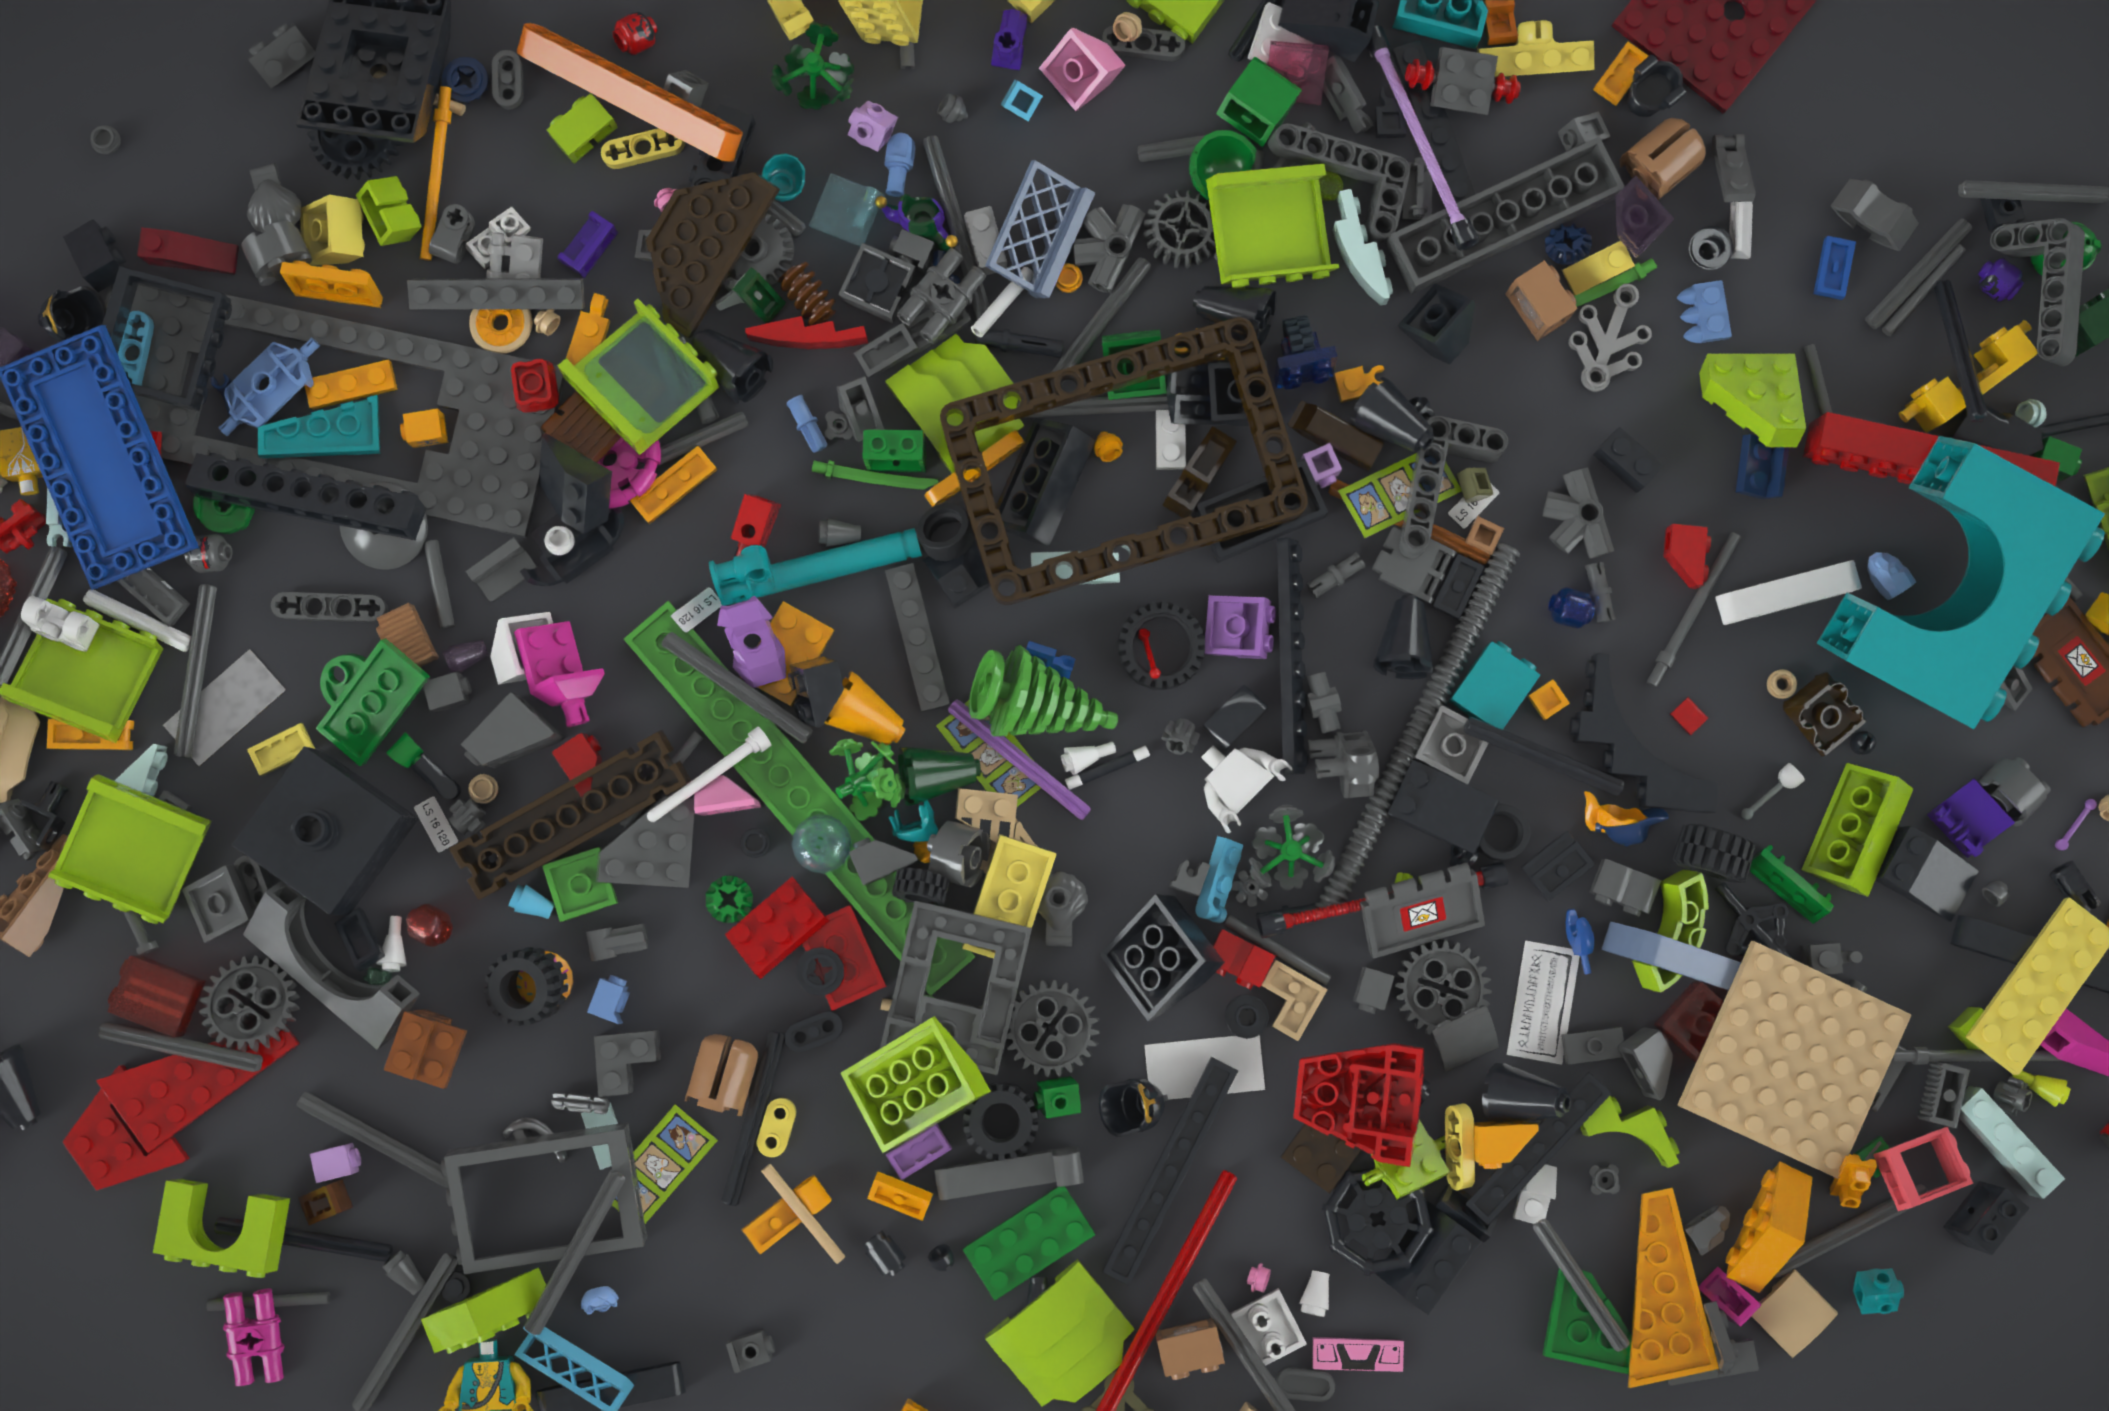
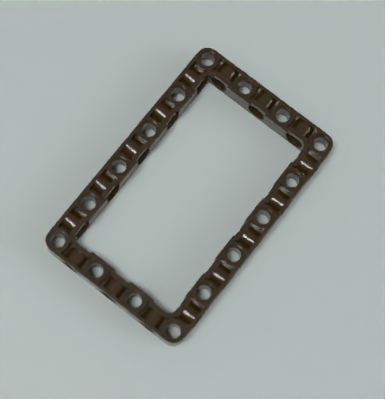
[940,317,1308,605]

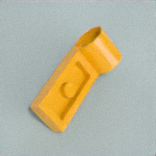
[741,1175,832,1254]

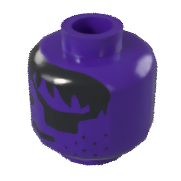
[1977,258,2024,302]

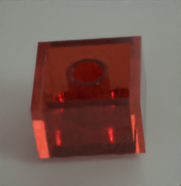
[1654,981,1724,1063]

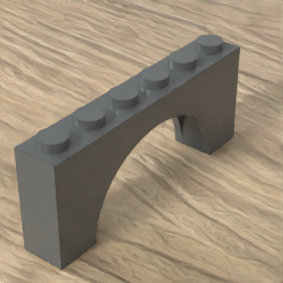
[243,880,420,1050]

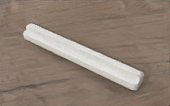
[83,589,191,652]

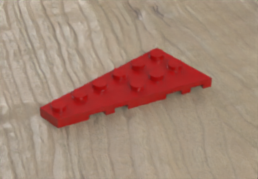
[96,1024,300,1153]

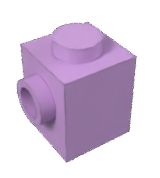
[1300,443,1342,488]

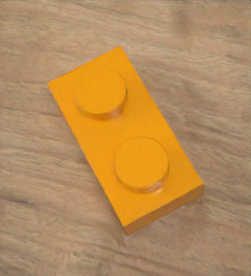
[867,1171,933,1221]

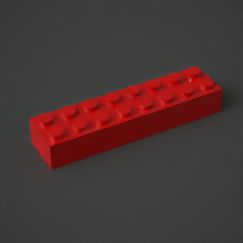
[1803,412,2060,487]

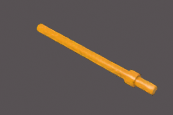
[420,86,452,261]

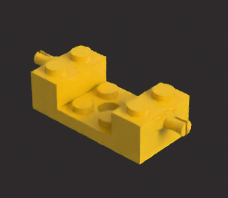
[1898,320,2037,433]

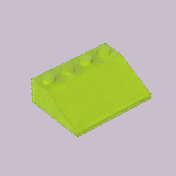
[840,1016,991,1153]

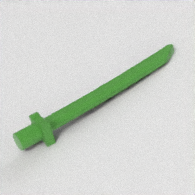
[1574,258,1657,307]
[812,460,938,490]

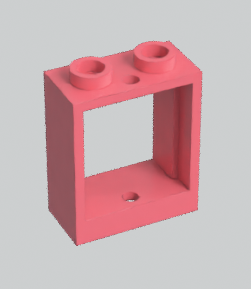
[1873,1126,1973,1211]

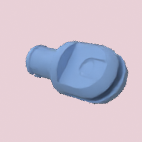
[884,132,915,197]

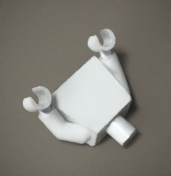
[1201,745,1292,833]

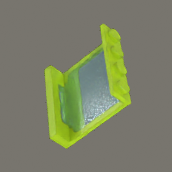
[557,299,719,455]

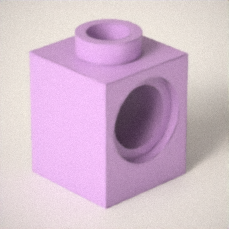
[310,1143,361,1183]

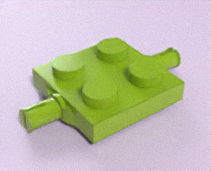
[1362,1119,1450,1199]

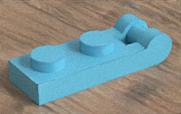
[1195,836,1243,923]

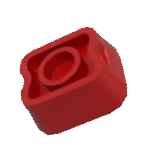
[511,359,559,413]

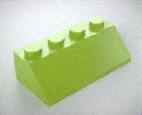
[1801,763,1913,897]

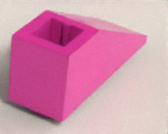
[2040,1009,2109,1076]

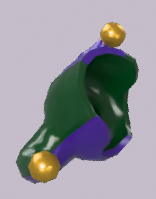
[875,194,958,252]

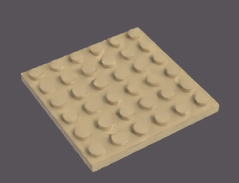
[1677,941,1912,1179]

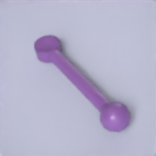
[2055,799,2097,850]

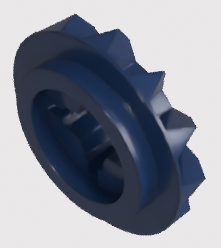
[442,57,489,104]
[1545,223,1592,265]

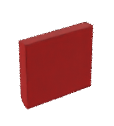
[1670,697,1708,735]

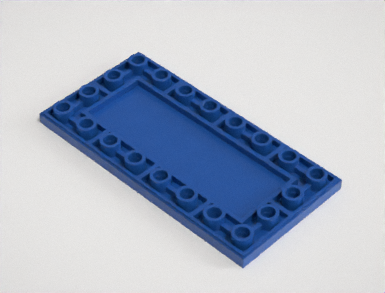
[0,325,199,590]

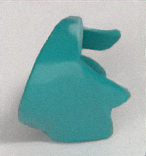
[889,800,939,842]

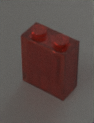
[107,955,206,1037]

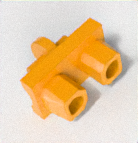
[1829,1154,1877,1208]

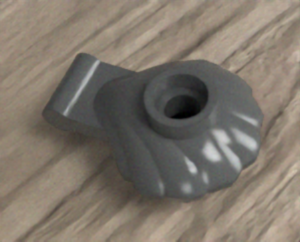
[247,163,301,233]
[1037,871,1088,947]

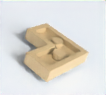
[1261,960,1328,1041]

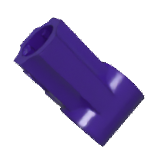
[991,9,1028,71]

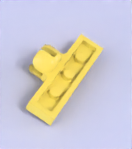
[1477,20,1595,77]

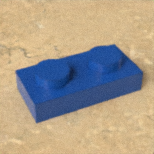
[1813,236,1856,300]

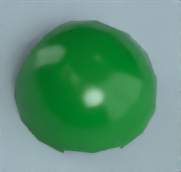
[1189,130,1256,200]

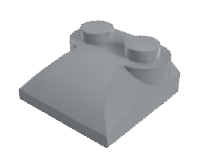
[1414,705,1488,785]

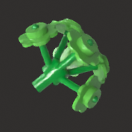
[829,739,905,821]

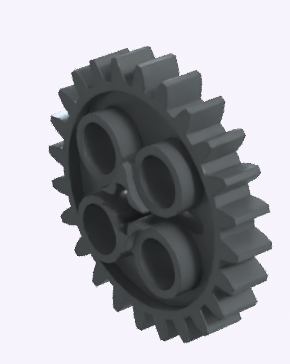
[1394,940,1492,1035]
[199,956,300,1052]
[1006,979,1100,1077]

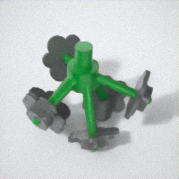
[1249,805,1335,891]

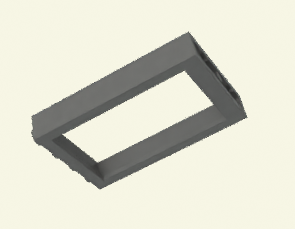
[441,1122,647,1274]

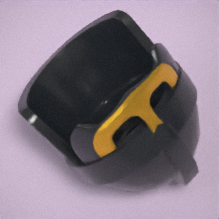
[38,286,107,342]
[1099,1078,1168,1137]

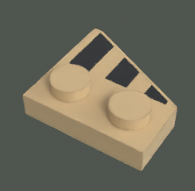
[955,789,1018,844]

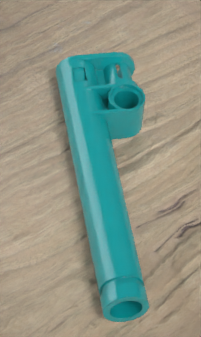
[709,528,922,606]

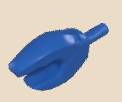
[1566,908,1594,974]

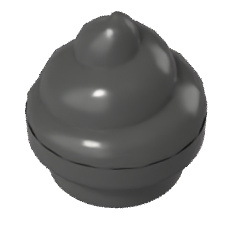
[937,93,968,123]

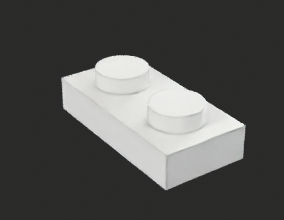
[1155,410,1186,470]

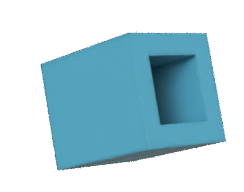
[1001,80,1043,121]

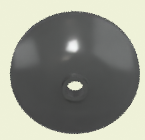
[340,482,428,570]

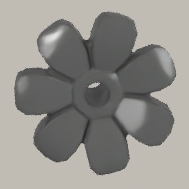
[1231,870,1268,907]

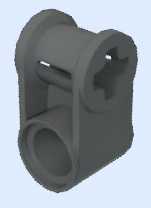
[429,204,475,264]

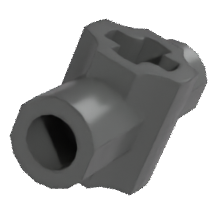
[1306,672,1342,733]

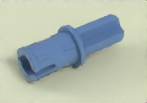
[786,395,827,452]

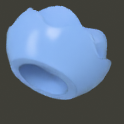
[581,1286,619,1314]

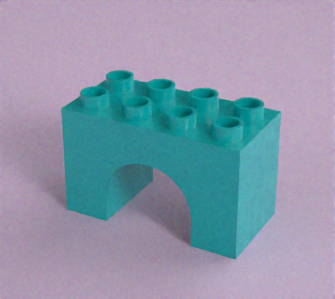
[1817,436,2105,729]

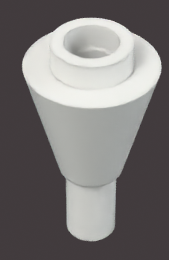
[1061,741,1116,775]
[376,916,407,972]

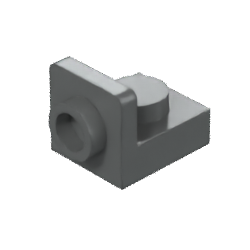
[1558,111,1611,152]

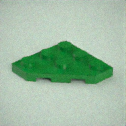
[1542,1268,1631,1374]

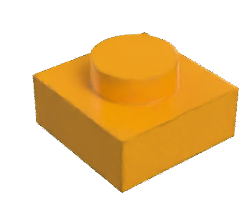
[1527,679,1570,720]

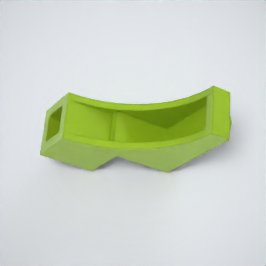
[1580,1096,1680,1168]

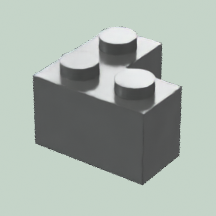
[594,1030,661,1097]

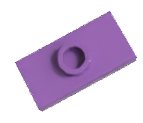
[886,1123,952,1180]

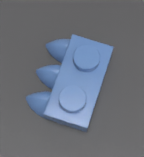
[1677,280,1732,343]

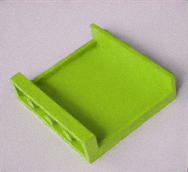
[1206,164,1339,288]
[0,598,164,743]
[48,774,212,924]

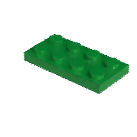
[962,1186,1096,1300]

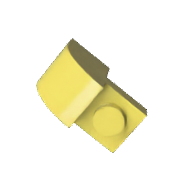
[767,0,814,40]

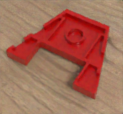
[63,1065,190,1191]

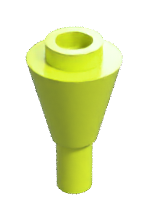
[2011,1070,2071,1107]

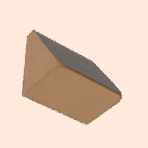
[1465,516,1504,555]

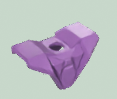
[717,596,786,688]

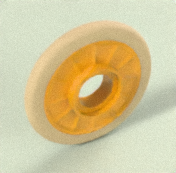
[469,309,533,354]

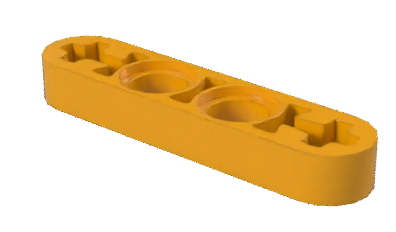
[924,430,1025,507]

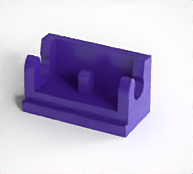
[557,211,618,278]

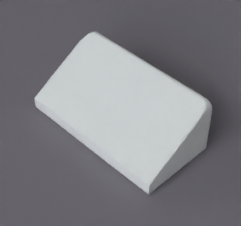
[1729,202,1753,259]

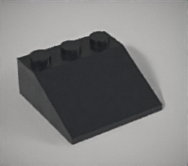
[1099,894,1225,1022]

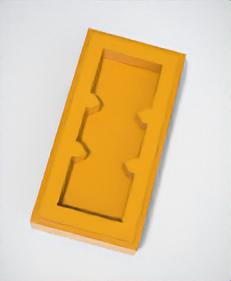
[1593,42,1648,106]

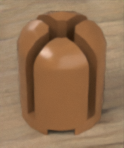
[1619,118,1706,201]
[684,1034,758,1116]

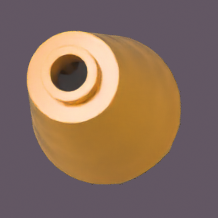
[824,671,906,745]

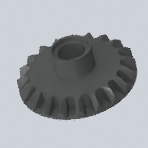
[729,214,794,286]

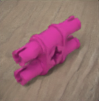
[223,1288,285,1386]

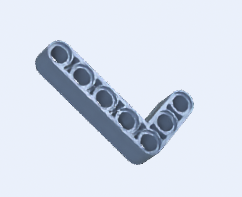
[1601,921,1741,991]

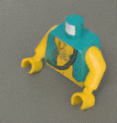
[438,1339,533,1411]

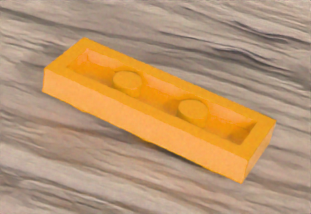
[304,359,398,410]
[630,446,718,525]

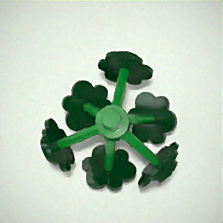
[771,22,854,110]

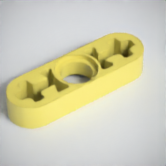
[601,128,685,169]
[1445,1103,1475,1191]

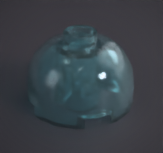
[792,814,852,873]

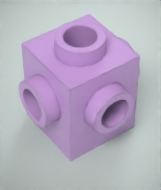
[848,101,898,152]

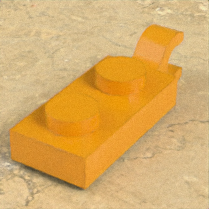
[566,293,611,365]

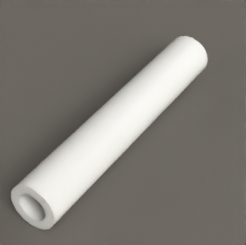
[971,267,1034,337]

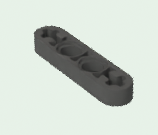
[271,592,389,623]

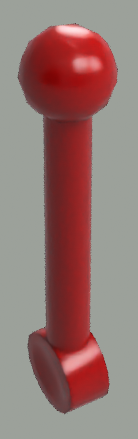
[1138,628,1161,679]

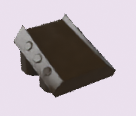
[1783,672,1866,757]

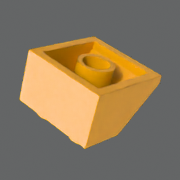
[1474,1120,1539,1169]

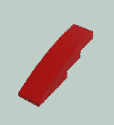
[745,316,869,349]

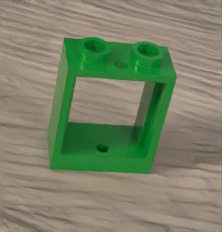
[863,430,926,473]

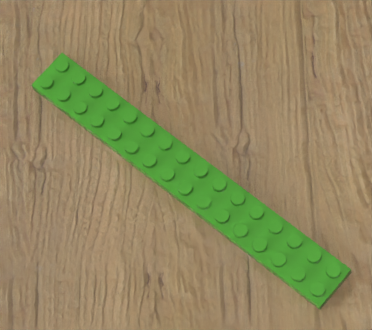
[624,601,976,996]

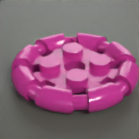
[597,437,661,509]

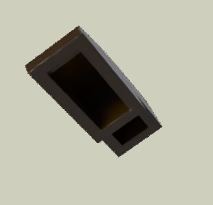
[1163,426,1237,518]

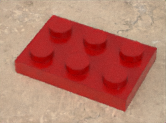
[724,877,829,979]
[802,905,887,1011]

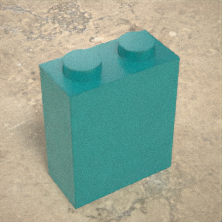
[1448,641,1540,730]

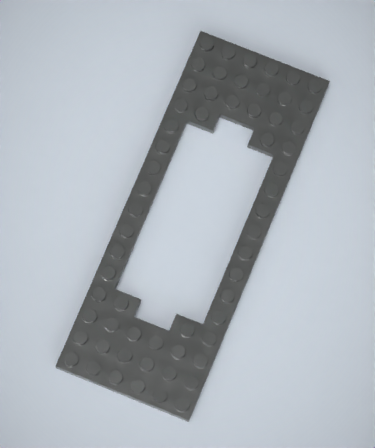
[105,284,565,538]

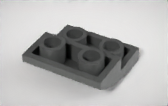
[1432,1006,1499,1072]

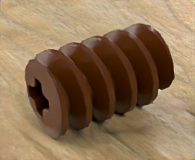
[778,262,836,326]

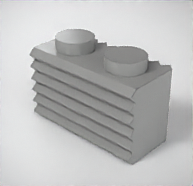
[964,206,1007,275]

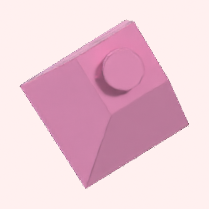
[1039,28,1126,111]
[694,773,761,816]

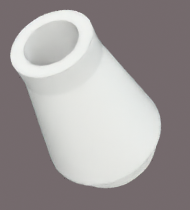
[1299,1270,1330,1317]

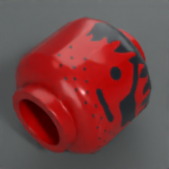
[612,12,658,55]

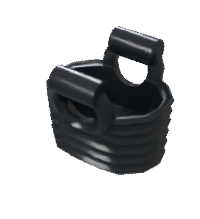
[1627,55,1686,117]

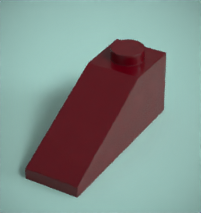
[137,227,239,275]

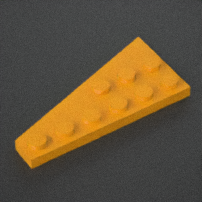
[1628,1188,1719,1388]

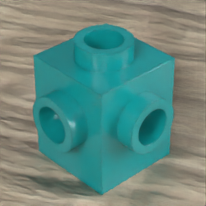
[1853,1268,1904,1314]

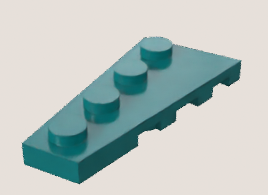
[258,395,380,458]

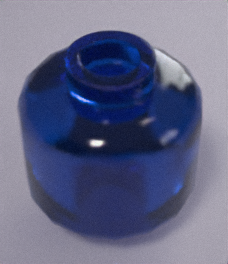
[1548,587,1595,629]

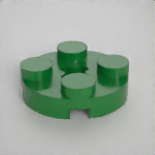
[193,475,255,534]

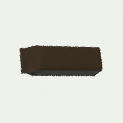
[1287,400,1385,472]

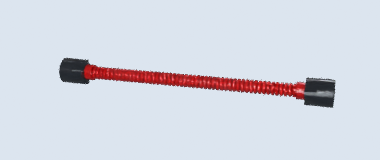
[1257,862,1508,939]

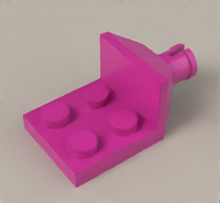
[514,621,605,727]

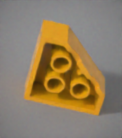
[1725,1161,1813,1293]

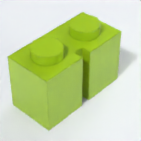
[546,93,618,164]
[356,176,422,246]

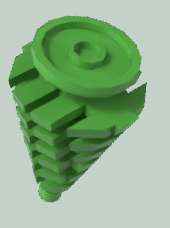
[969,645,1118,737]

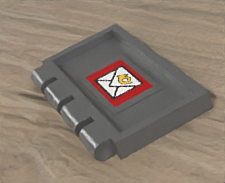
[1360,862,1485,959]

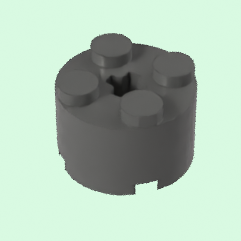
[241,221,312,286]
[1978,757,2051,826]
[927,820,990,887]

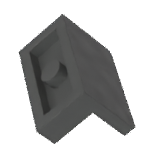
[465,537,537,602]

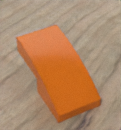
[1482,0,1518,45]

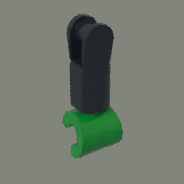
[386,732,461,799]

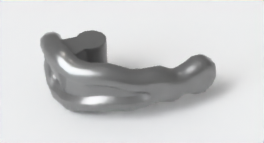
[503,1118,568,1163]

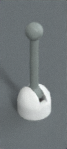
[1741,763,1805,820]

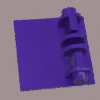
[1927,778,2015,858]

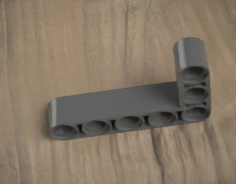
[1268,123,1410,243]
[1990,218,2085,367]
[1399,416,1509,559]
[934,1146,1084,1200]

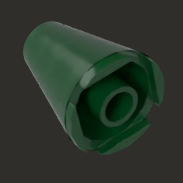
[898,747,981,806]

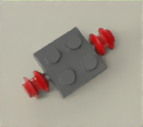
[1405,47,1521,115]

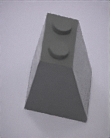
[461,692,565,768]

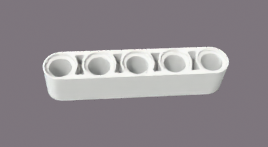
[1715,560,1862,625]

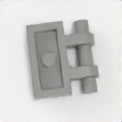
[486,232,543,278]

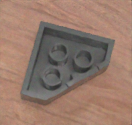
[596,796,695,888]

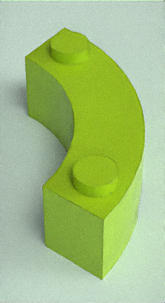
[1632,869,1709,993]

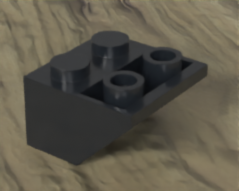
[788,656,844,728]

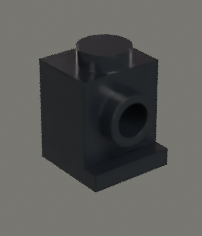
[1980,198,2025,231]

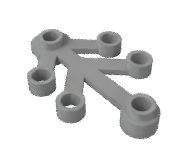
[1568,284,1652,392]

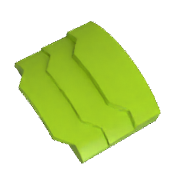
[885,333,1024,474]
[985,1259,1135,1407]

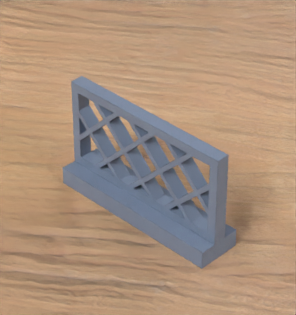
[985,160,1095,298]

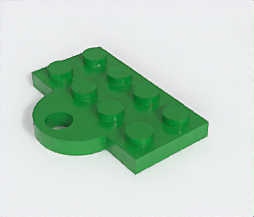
[315,638,431,766]

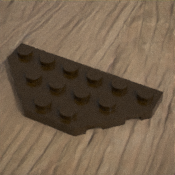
[646,172,780,338]

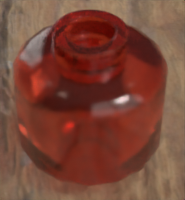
[406,904,453,947]

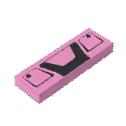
[1312,1337,1404,1372]

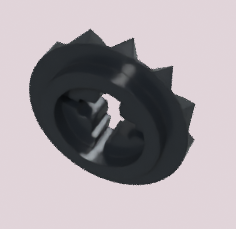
[796,948,844,996]

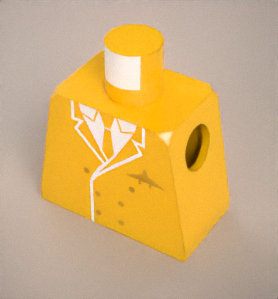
[0,427,43,495]

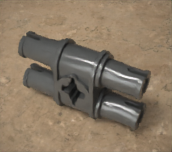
[897,248,986,344]

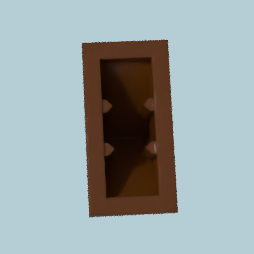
[298,1179,353,1225]

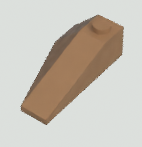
[0,834,68,957]

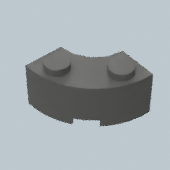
[1831,178,1919,251]

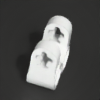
[21,596,100,652]

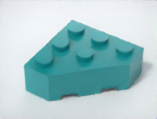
[1392,0,1488,49]

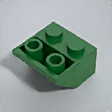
[1216,57,1302,147]

